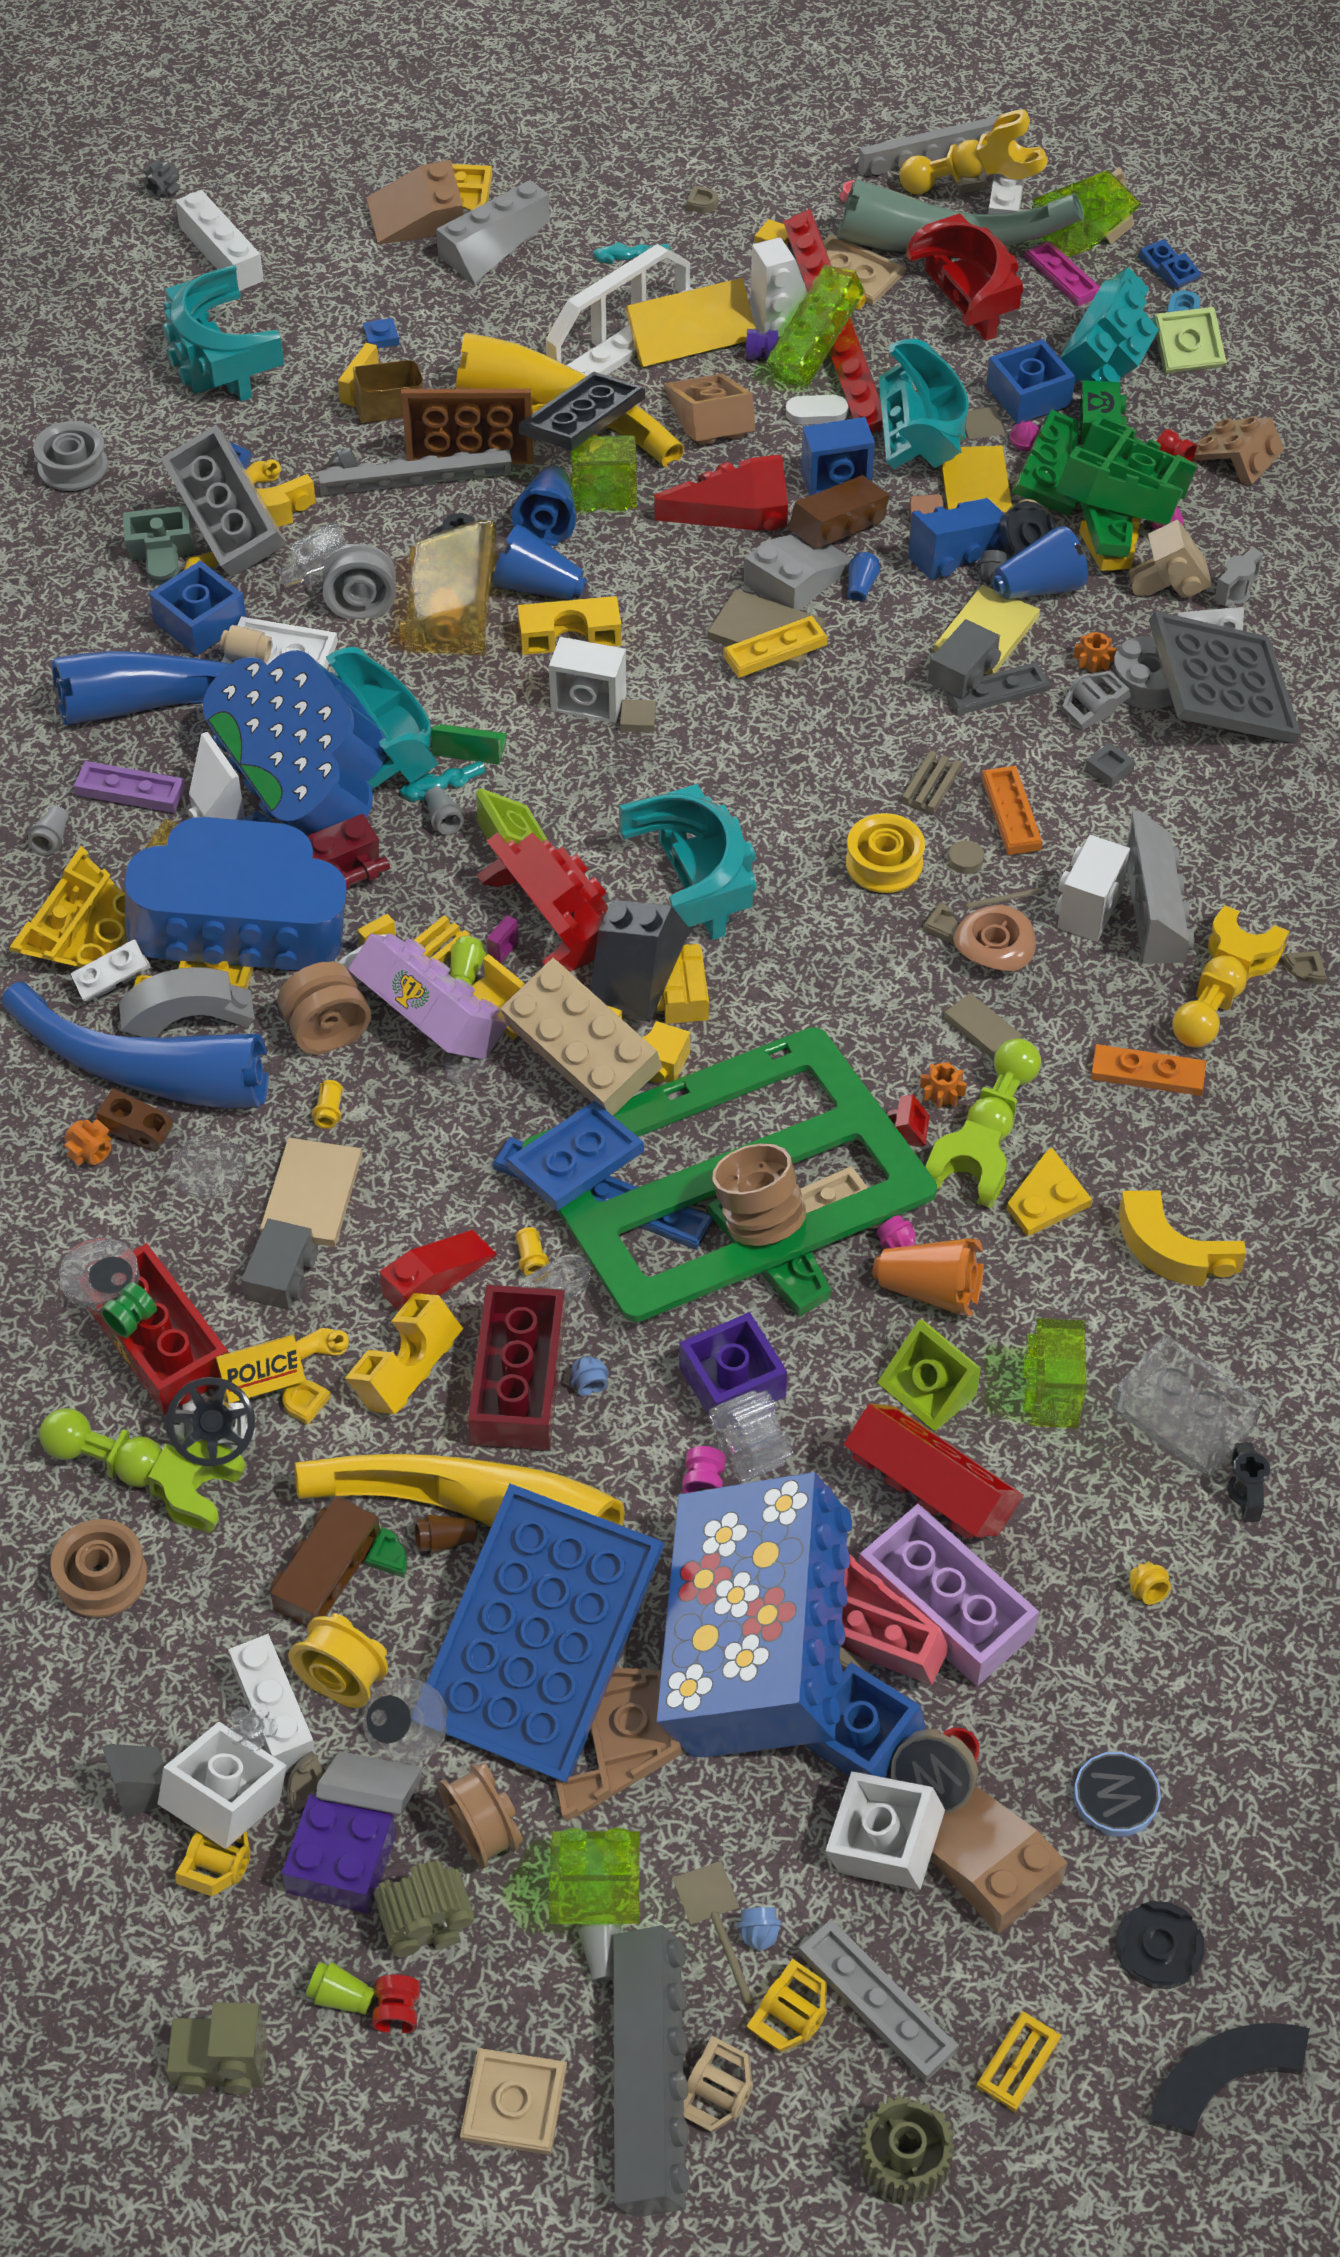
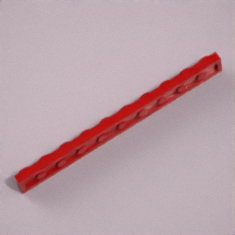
[783,209,883,434]

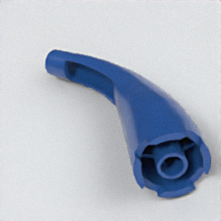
[51,651,230,725]
[1,982,269,1109]

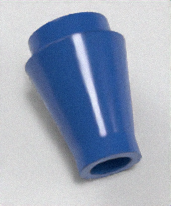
[847,552,881,602]

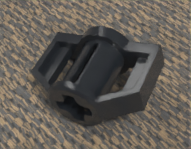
[1227,1442,1270,1523]

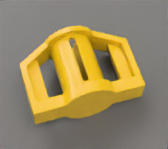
[176,1831,251,1897]
[746,1959,827,2053]

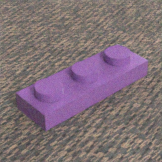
[74,761,185,813]

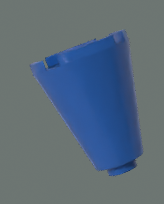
[512,466,577,546]
[492,524,587,601]
[992,526,1088,599]

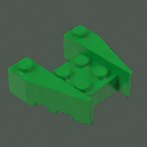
[1056,414,1198,525]

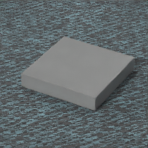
[316,1751,422,1815]

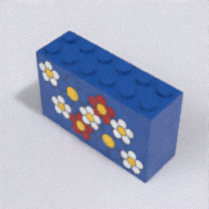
[657,1472,852,1758]

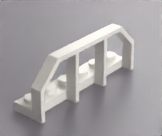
[546,244,693,376]

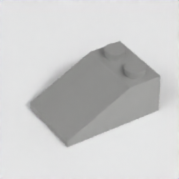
[744,534,852,610]

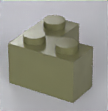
[167,2002,268,2095]

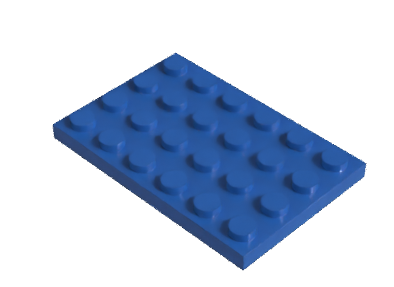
[411,1483,665,1784]

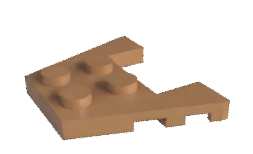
[556,1667,683,1821]

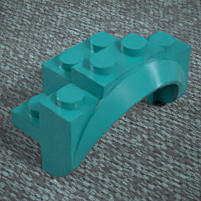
[1060,267,1159,384]
[879,339,969,469]
[326,647,439,789]

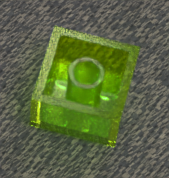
[571,436,637,512]
[1022,1318,1086,1429]
[549,1828,640,1924]

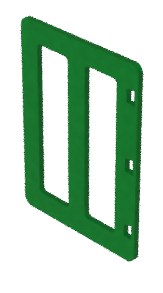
[522,1027,937,1322]

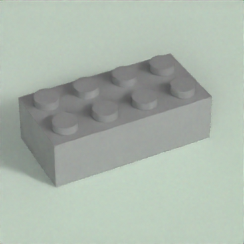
[160,425,287,577]

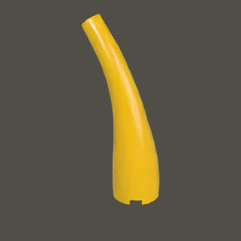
[456,333,684,467]
[294,1454,625,1527]

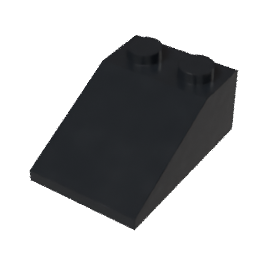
[590,900,690,1022]

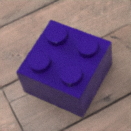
[679,1312,788,1428]
[281,1794,396,1914]

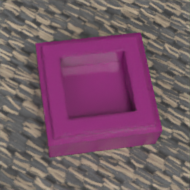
[486,915,519,964]

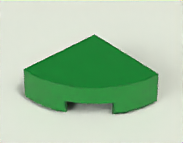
[366,1527,407,1578]

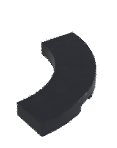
[1149,2023,1310,2137]

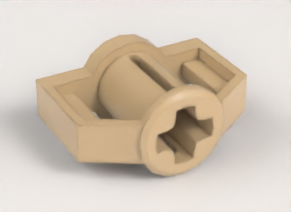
[684,2036,753,2132]

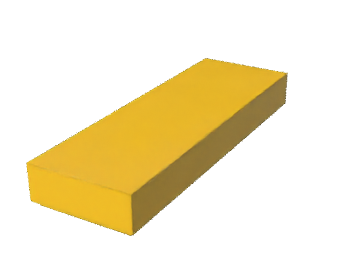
[723,615,828,678]

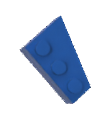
[908,498,1004,580]

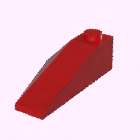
[654,454,788,531]

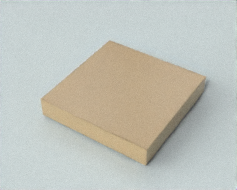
[460,2048,567,2155]

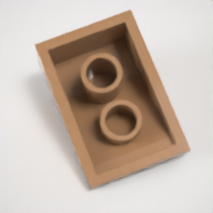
[366,160,464,245]
[664,373,756,444]
[930,1786,1068,1934]

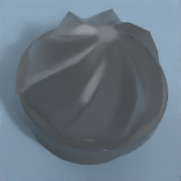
[328,447,359,469]
[977,550,1007,583]

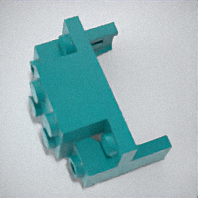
[163,264,284,401]
[619,784,757,940]

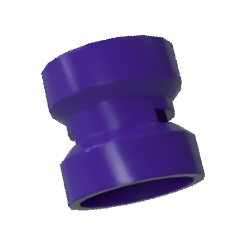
[746,329,778,362]

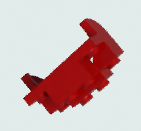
[906,213,1023,341]
[477,832,608,972]

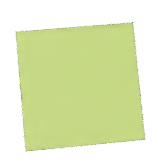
[1153,307,1227,374]

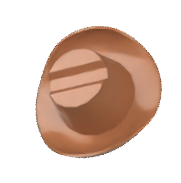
[953,905,1036,971]

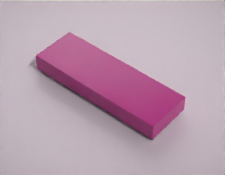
[1024,241,1100,307]

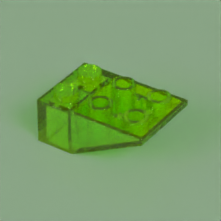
[1032,170,1141,257]

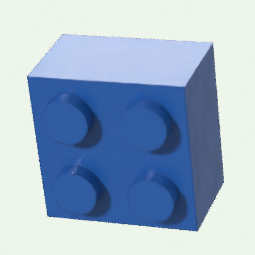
[986,339,1075,424]
[801,417,875,496]
[149,560,247,656]
[806,1662,926,1778]

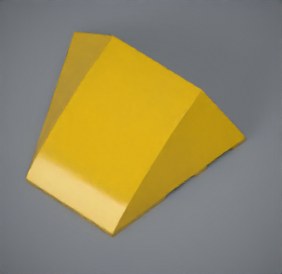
[9,846,128,968]

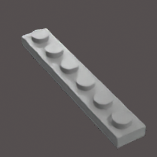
[859,116,1024,177]
[318,448,511,496]

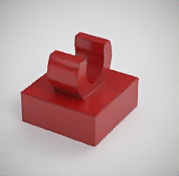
[887,1094,930,1147]

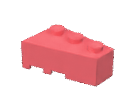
[840,1554,949,1685]

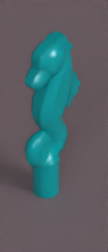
[593,242,670,264]
[400,761,486,802]

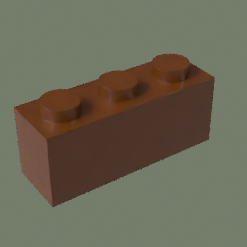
[789,475,890,549]
[270,1496,380,1627]

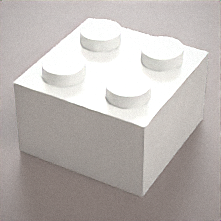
[549,637,626,723]
[1055,835,1130,942]
[157,1722,287,1849]
[825,1771,945,1890]

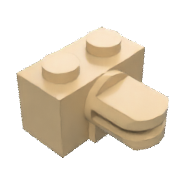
[1129,519,1212,598]

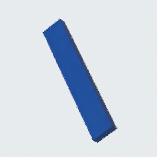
[493,1137,714,1250]

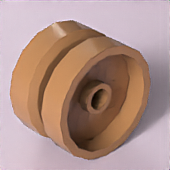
[277,961,371,1055]

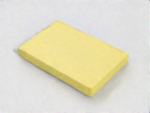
[934,585,1040,675]

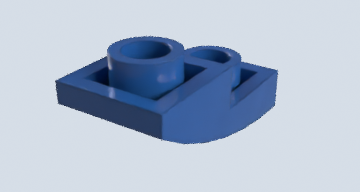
[1138,239,1202,289]

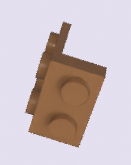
[1193,416,1284,485]

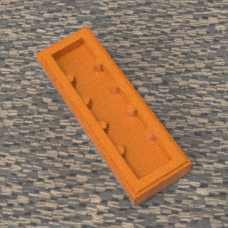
[982,766,1043,855]
[1091,1044,1206,1096]

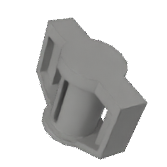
[1214,547,1263,606]
[1063,671,1131,730]

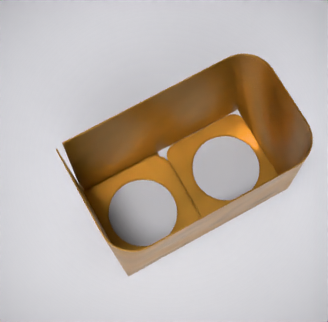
[353,360,423,423]

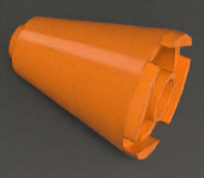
[873,1238,984,1316]

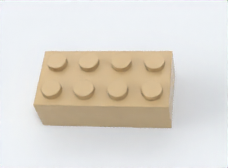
[500,958,662,1116]

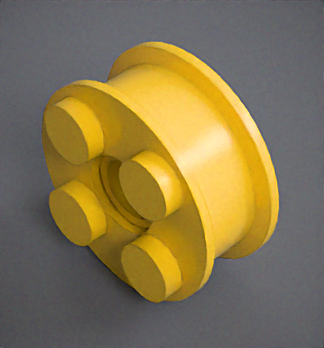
[846,813,925,893]
[288,1613,388,1708]

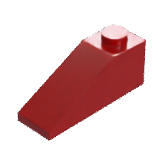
[379,1230,497,1312]

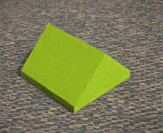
[476,788,548,858]
[877,1319,981,1431]

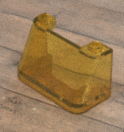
[399,519,498,656]

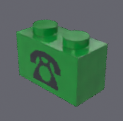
[1080,380,1127,445]

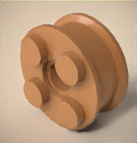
[50,1519,147,1618]
[438,1763,523,1869]

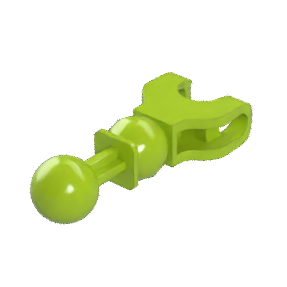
[926,1038,1041,1208]
[39,1408,246,1533]

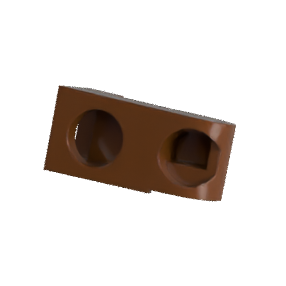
[96,1088,173,1152]

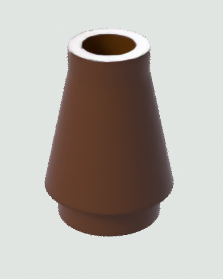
[415,1514,477,1555]

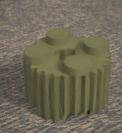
[373,1860,474,1958]
[858,2094,954,2205]

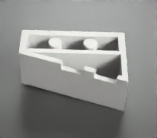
[750,237,819,337]

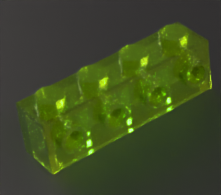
[767,265,865,388]

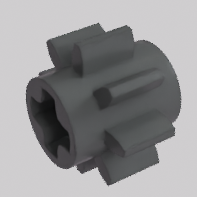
[143,159,180,197]

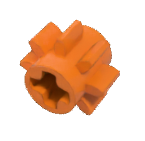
[1073,632,1117,674]
[920,1062,967,1109]
[64,1119,112,1166]

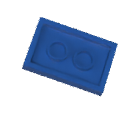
[507,1101,644,1211]

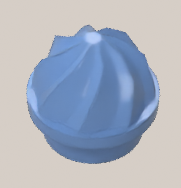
[570,1356,609,1396]
[737,1907,782,1951]

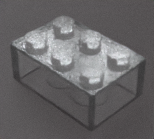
[1112,1334,1263,1479]

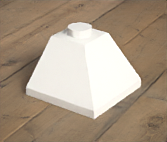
[188,732,245,820]

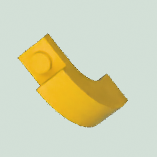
[256,474,316,527]
[1119,1190,1246,1286]

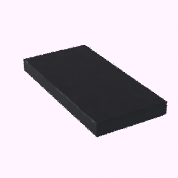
[519,371,645,451]

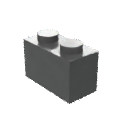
[928,619,1001,699]
[241,1218,318,1310]

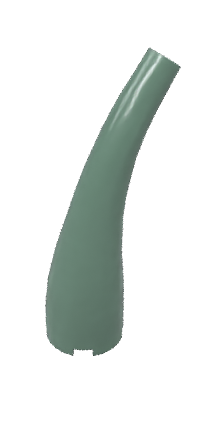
[837,179,1084,252]

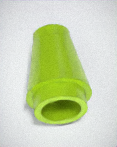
[451,936,486,986]
[305,1961,375,2015]

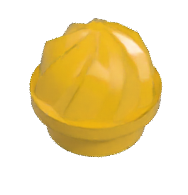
[1129,1561,1171,1605]

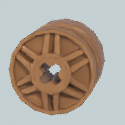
[712,1143,806,1246]

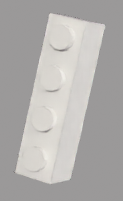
[175,190,264,291]

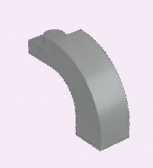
[119,968,255,1037]

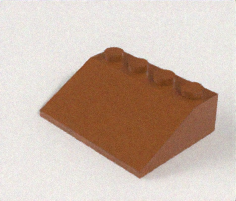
[401,389,535,464]

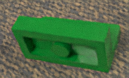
[431,724,507,765]

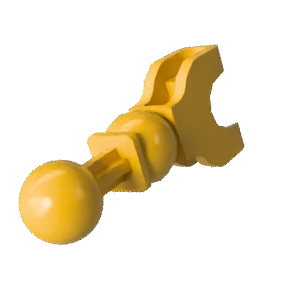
[899,109,1048,194]
[1172,905,1290,1048]

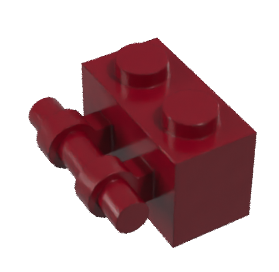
[307,813,390,891]

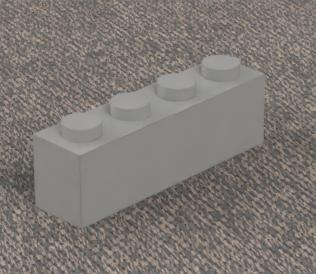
[436,180,550,285]

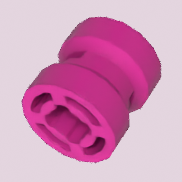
[682,1446,726,1494]

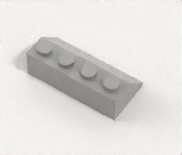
[1126,810,1194,964]

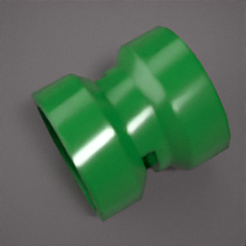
[100,1282,157,1338]

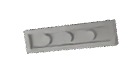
[798,1919,958,2083]

